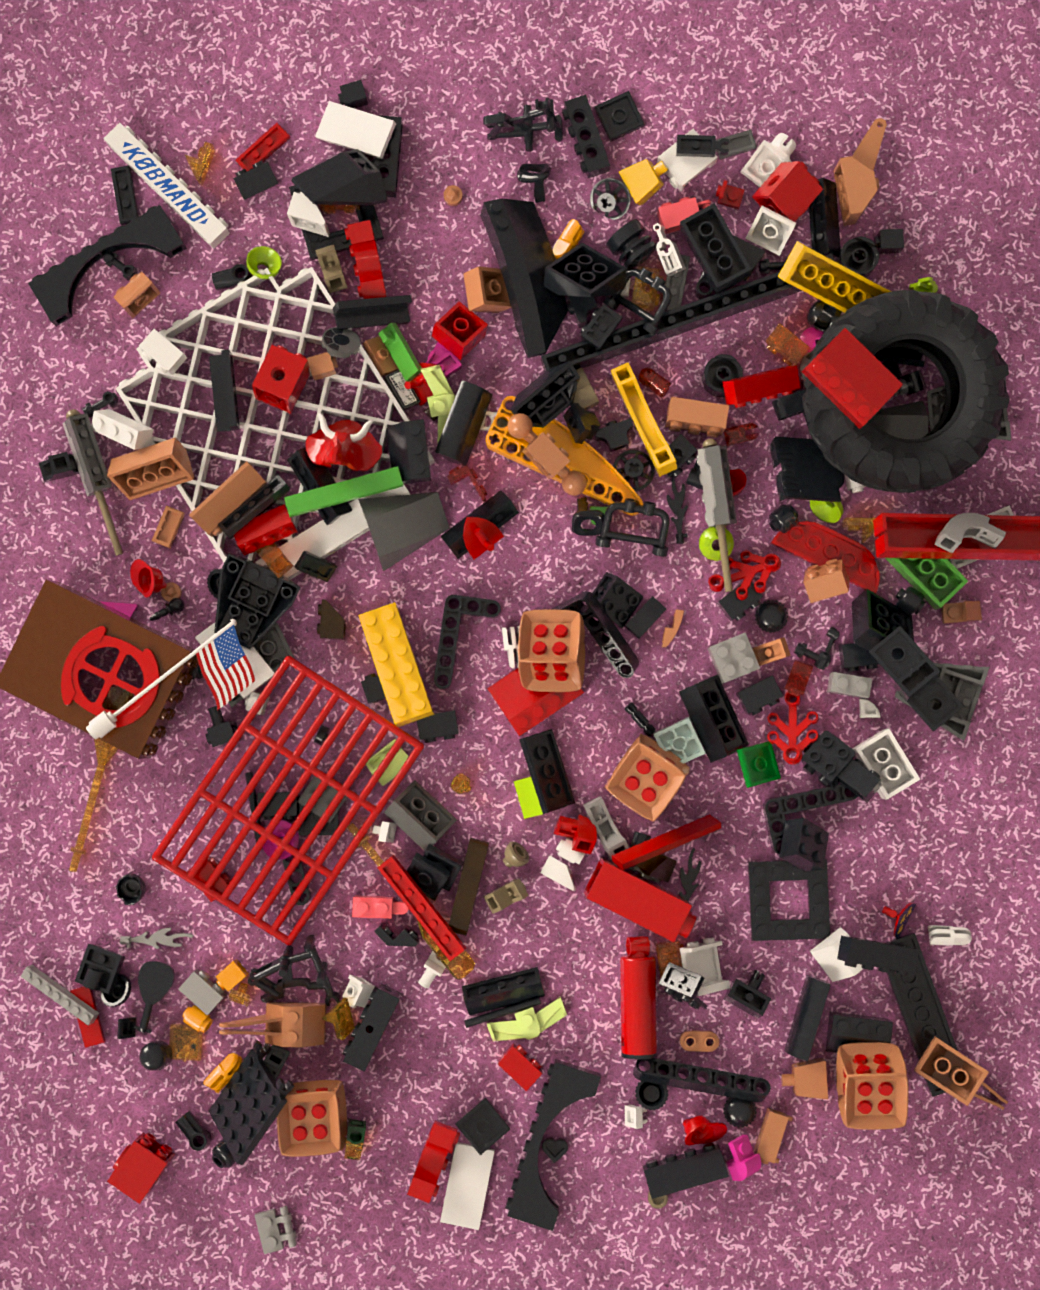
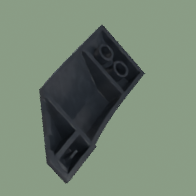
[480,198,568,358]

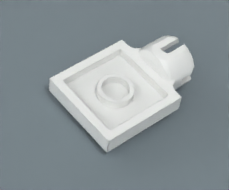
[740,133,796,187]

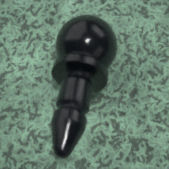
[149,598,184,621]

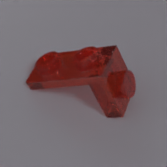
[447,465,488,503]
[785,660,813,696]

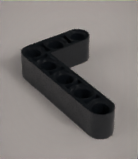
[551,591,639,678]
[434,595,501,690]
[763,784,858,855]

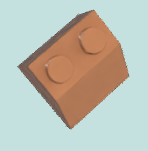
[113,272,161,318]

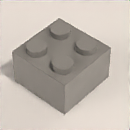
[707,632,760,684]

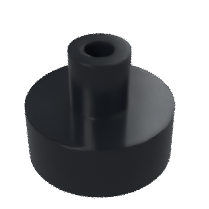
[314,725,330,746]

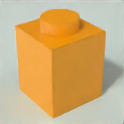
[216,959,249,992]

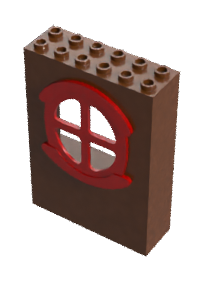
[0,579,199,759]

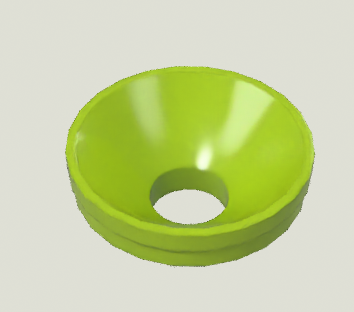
[246,246,282,279]
[810,500,843,523]
[699,527,734,561]

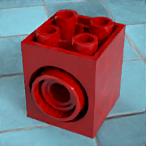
[752,161,823,222]
[252,345,310,414]
[107,1132,175,1204]

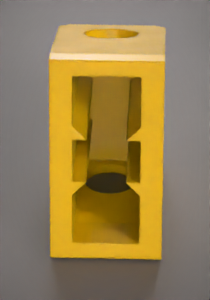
[619,159,668,206]

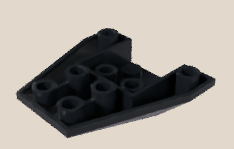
[291,149,387,205]
[214,553,301,649]

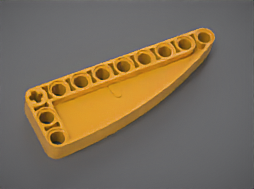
[486,396,644,516]

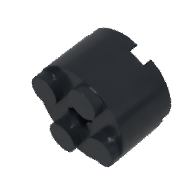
[837,236,879,277]
[702,354,743,397]

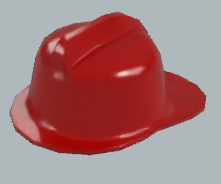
[130,559,167,598]
[683,1115,727,1146]

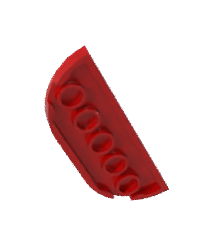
[770,521,880,594]

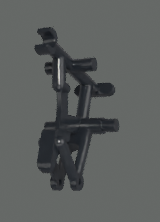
[483,97,563,152]
[248,934,340,1006]

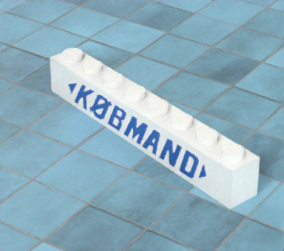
[103,123,230,249]

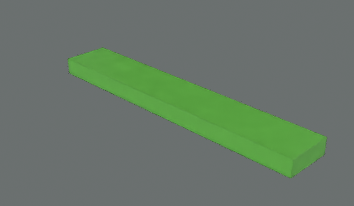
[284,466,403,517]

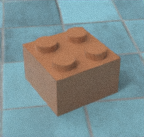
[463,266,511,313]
[803,559,849,603]

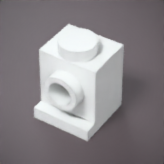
[244,692,270,715]
[342,975,375,1008]

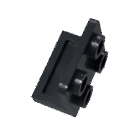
[801,731,856,789]

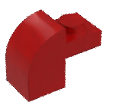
[554,815,597,855]

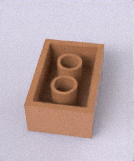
[665,397,729,438]

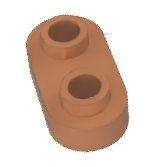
[679,1030,719,1052]

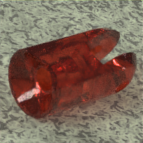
[638,367,672,398]
[724,423,759,446]

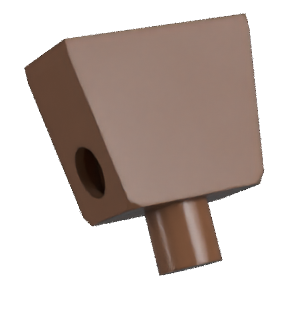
[781,1058,828,1099]

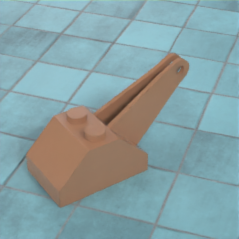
[833,118,887,226]
[219,1002,326,1047]
[914,1036,1008,1110]

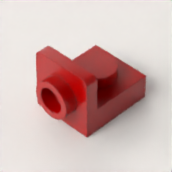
[715,180,745,210]

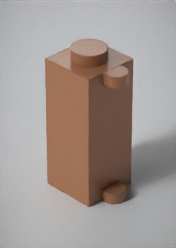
[754,1107,793,1164]

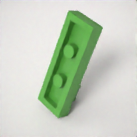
[378,323,422,382]

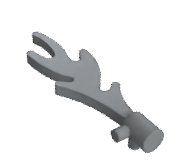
[120,927,193,949]

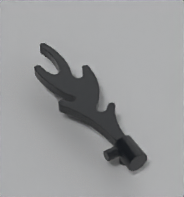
[666,477,688,544]
[679,848,701,902]

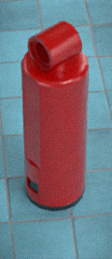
[620,936,657,1059]

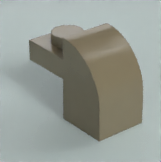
[315,245,347,294]
[484,878,529,914]

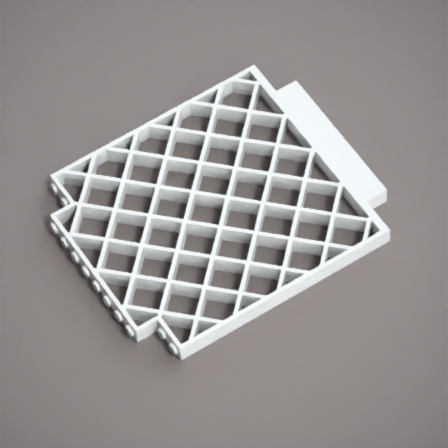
[115,267,435,580]

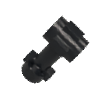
[103,252,137,281]
[760,257,788,274]
[82,391,118,418]
[794,643,831,670]

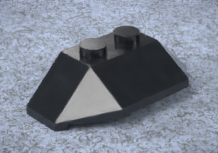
[510,361,580,428]

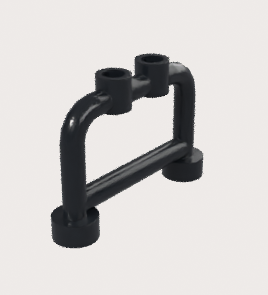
[603,268,672,336]
[595,498,670,557]

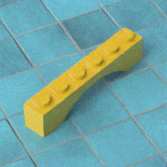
[611,362,677,477]

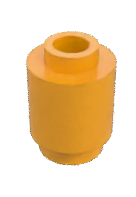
[183,1005,213,1033]

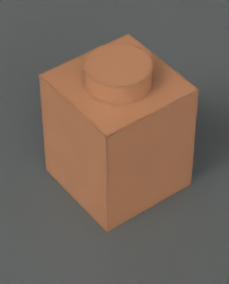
[307,352,338,381]

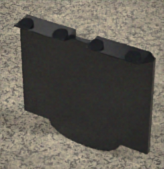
[769,436,845,502]

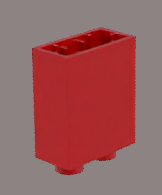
[584,857,697,942]

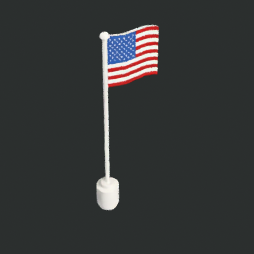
[86,619,255,740]

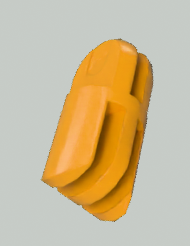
[552,219,585,259]
[203,1053,243,1093]

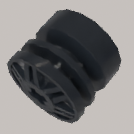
[606,219,657,271]

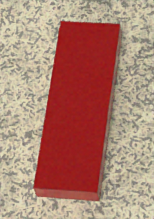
[235,123,290,171]
[70,986,106,1048]

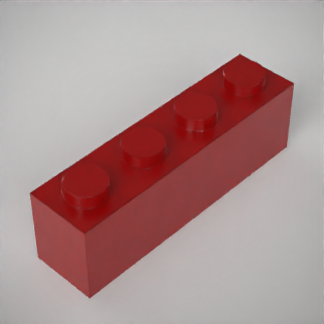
[723,365,801,408]

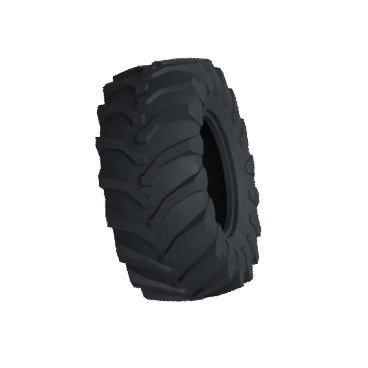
[802,289,1010,493]

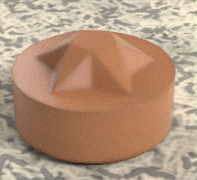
[443,185,463,206]
[161,582,182,602]

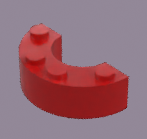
[344,220,387,299]
[407,1120,460,1203]

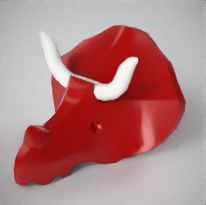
[306,413,383,471]

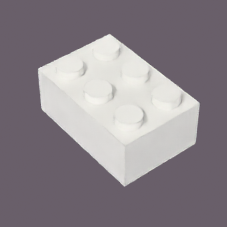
[852,729,920,800]

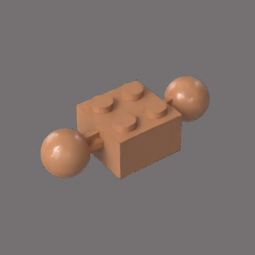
[508,413,587,496]

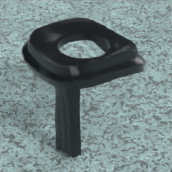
[517,164,551,203]
[572,497,604,536]

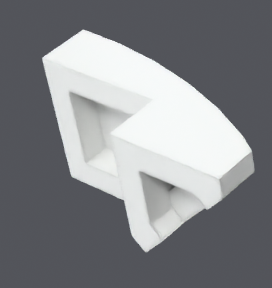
[540,856,576,891]

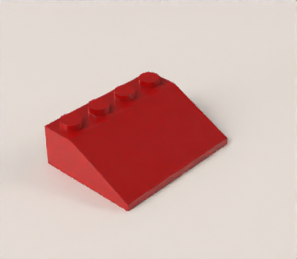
[802,328,903,429]
[487,668,584,737]

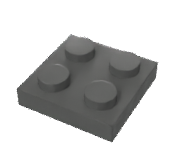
[297,770,348,823]

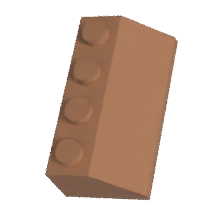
[107,437,194,500]
[189,461,267,537]

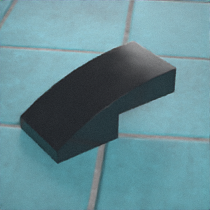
[625,596,666,639]
[264,1045,290,1081]

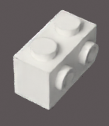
[139,329,187,375]

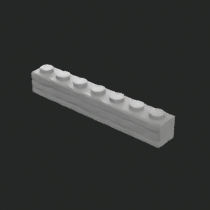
[21,965,99,1025]

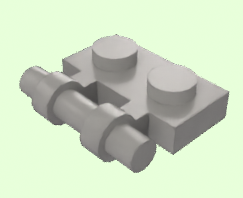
[254,1206,297,1254]

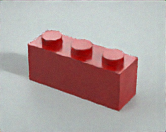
[234,504,298,556]

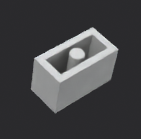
[827,672,872,699]
[178,969,226,1015]

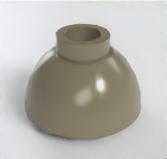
[503,841,529,868]

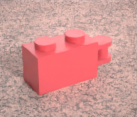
[657,197,711,234]
[352,895,409,919]

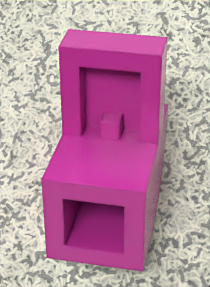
[726,1135,761,1181]

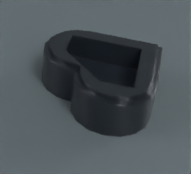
[542,1138,568,1163]

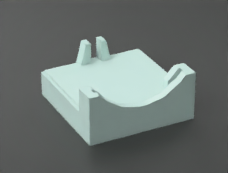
[653,716,706,764]

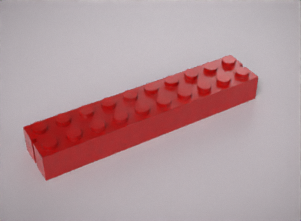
[873,513,1040,561]

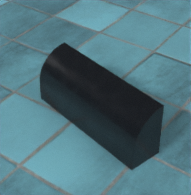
[435,380,493,466]
[784,975,831,1062]

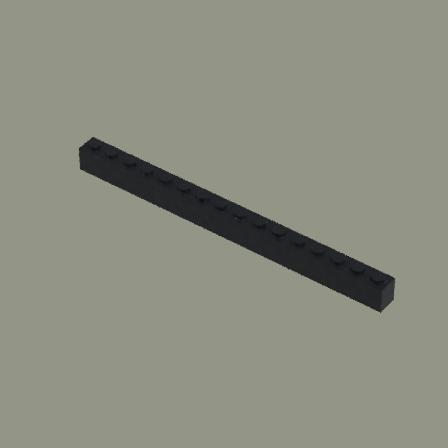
[541,253,834,371]

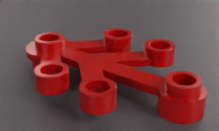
[708,550,781,600]
[767,690,819,765]

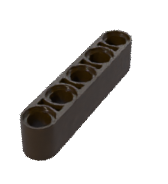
[449,837,489,936]

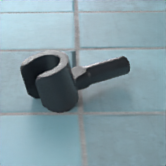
[825,627,839,653]

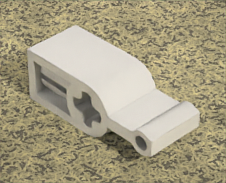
[653,223,686,276]

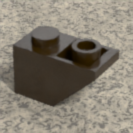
[317,599,346,640]
[634,854,677,883]

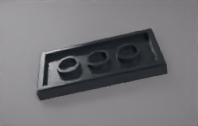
[519,729,575,814]

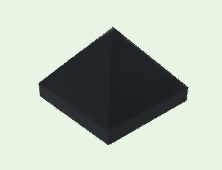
[117,1017,136,1039]

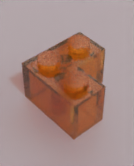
[765,323,811,366]

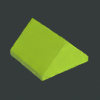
[514,777,561,819]

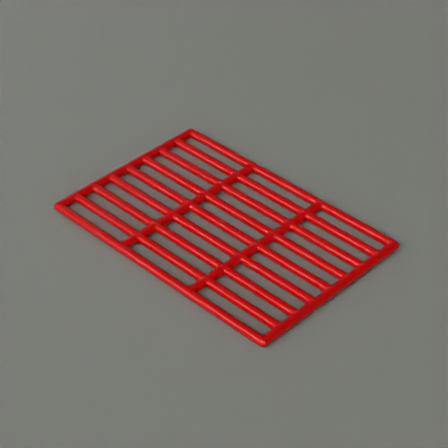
[152,656,424,945]

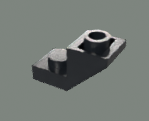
[374,924,419,947]

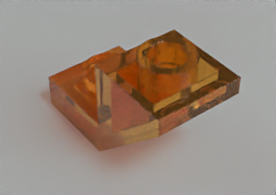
[256,543,293,579]

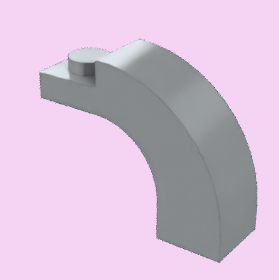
[934,513,1006,553]
[583,796,629,866]

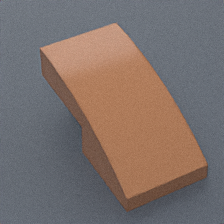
[661,609,684,648]

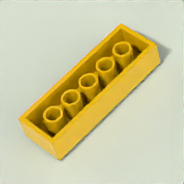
[778,241,892,313]
[358,602,434,727]

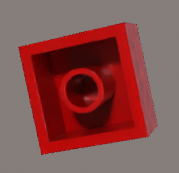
[432,301,488,360]

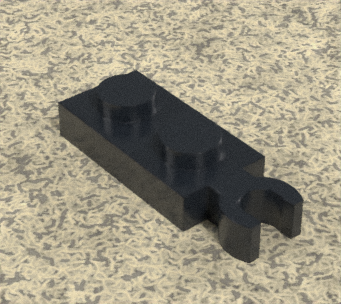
[676,135,729,157]

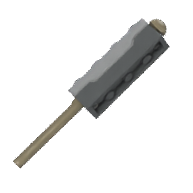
[62,409,123,556]
[697,438,737,592]

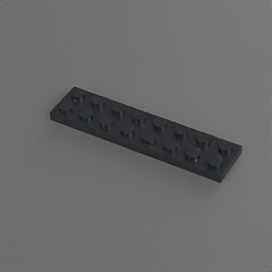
[885,933,958,1097]

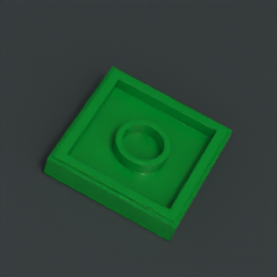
[737,741,781,788]

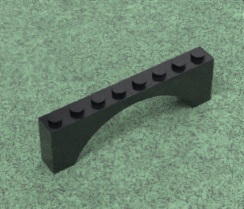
[28,205,187,327]
[505,1059,601,1231]

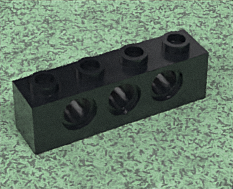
[562,95,610,178]
[371,115,403,198]

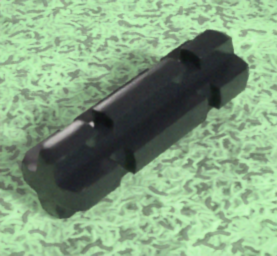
[625,702,656,736]

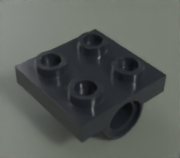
[75,944,125,994]

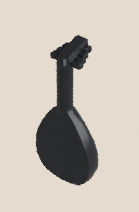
[134,961,175,1035]

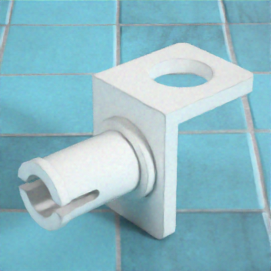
[418,945,449,989]

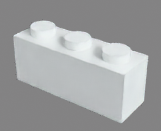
[91,409,154,450]

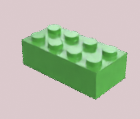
[885,558,968,610]

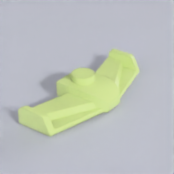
[421,365,456,444]
[487,996,567,1041]

